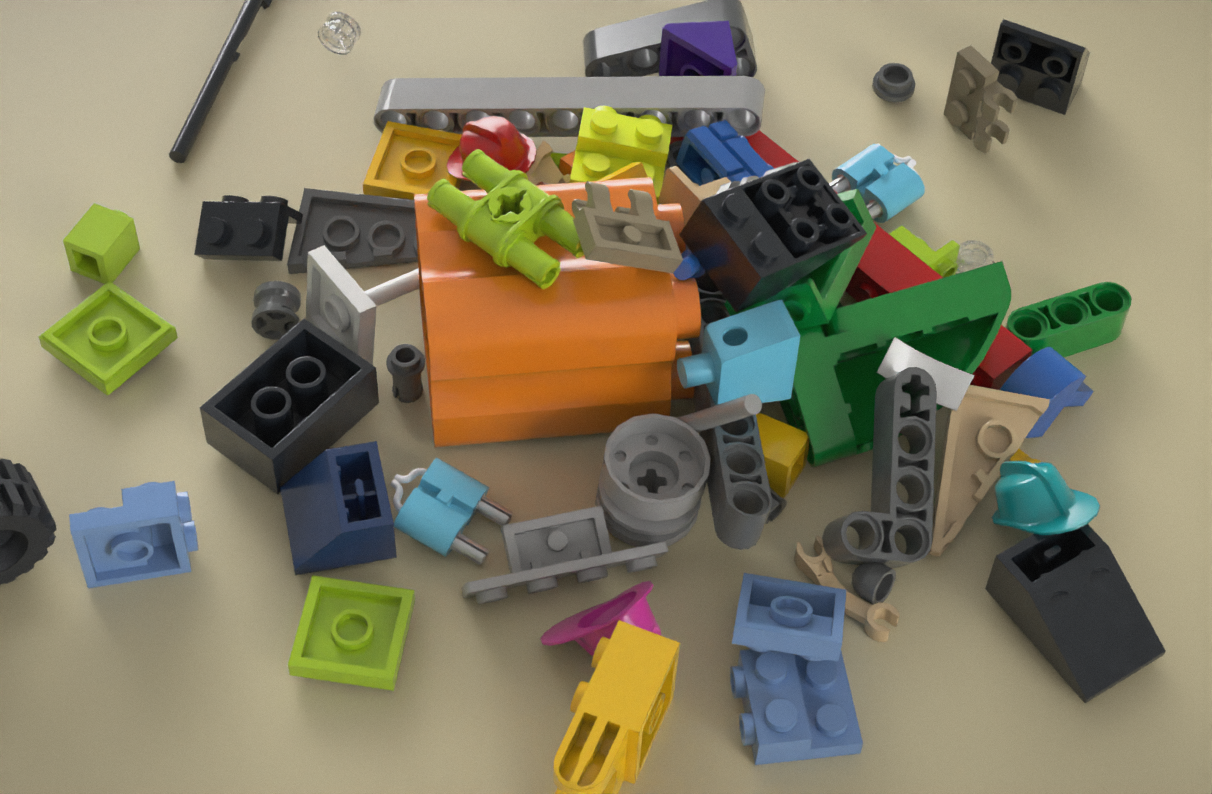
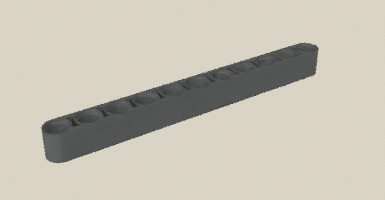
[662,141,772,550]

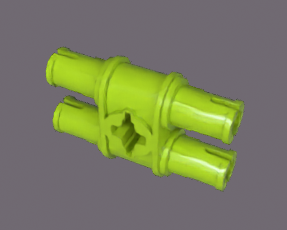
[427,149,584,289]

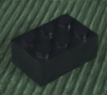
[199,318,379,494]

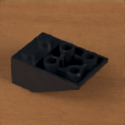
[679,158,867,312]
[985,524,1166,703]

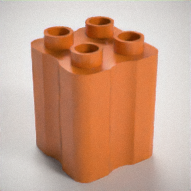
[414,177,701,448]

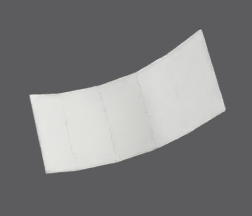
[877,337,974,411]

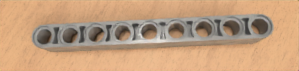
[373,76,765,137]

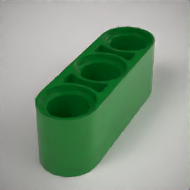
[1005,282,1132,357]

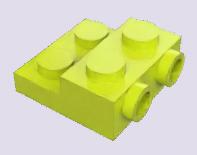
[569,106,672,204]

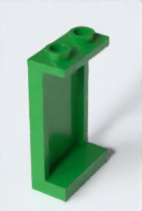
[725,189,877,329]

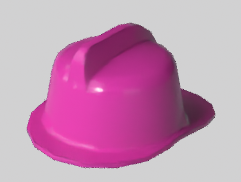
[540,581,661,657]

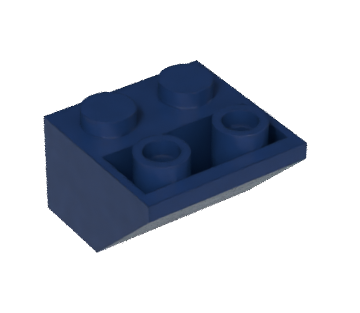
[280,441,397,576]

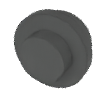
[872,63,916,102]

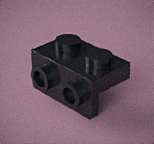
[194,195,303,261]

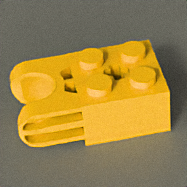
[553,620,680,794]

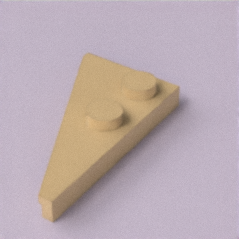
[927,385,1050,557]

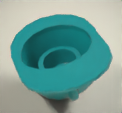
[992,461,1100,535]

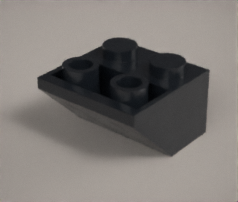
[991,19,1090,115]

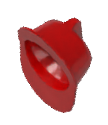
[446,116,537,182]

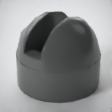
[851,562,896,604]

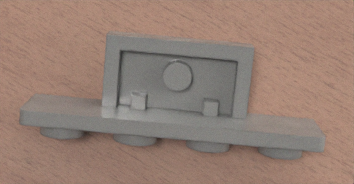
[461,505,668,604]

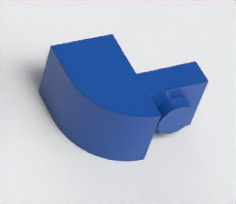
[1000,347,1094,438]

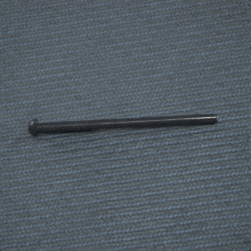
[169,0,272,163]

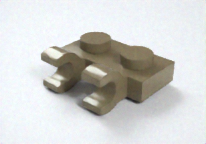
[944,45,1018,153]
[572,181,683,273]

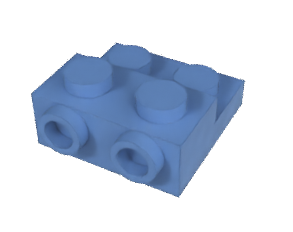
[69,481,199,588]
[732,573,847,662]
[730,649,863,765]

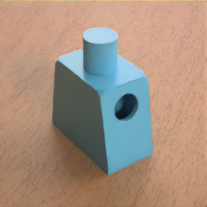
[677,299,800,405]

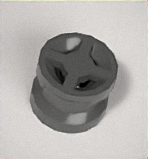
[251,281,301,340]

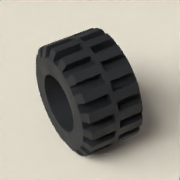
[0,458,57,585]

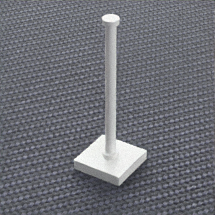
[306,245,419,365]

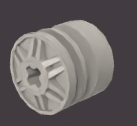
[595,413,711,547]

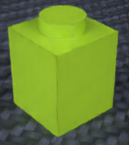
[63,203,140,284]

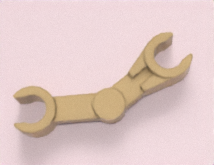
[794,536,900,642]

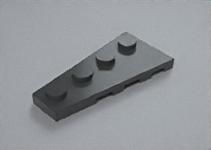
[287,188,418,274]

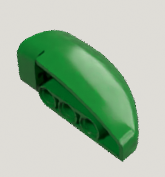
[779,261,1011,468]

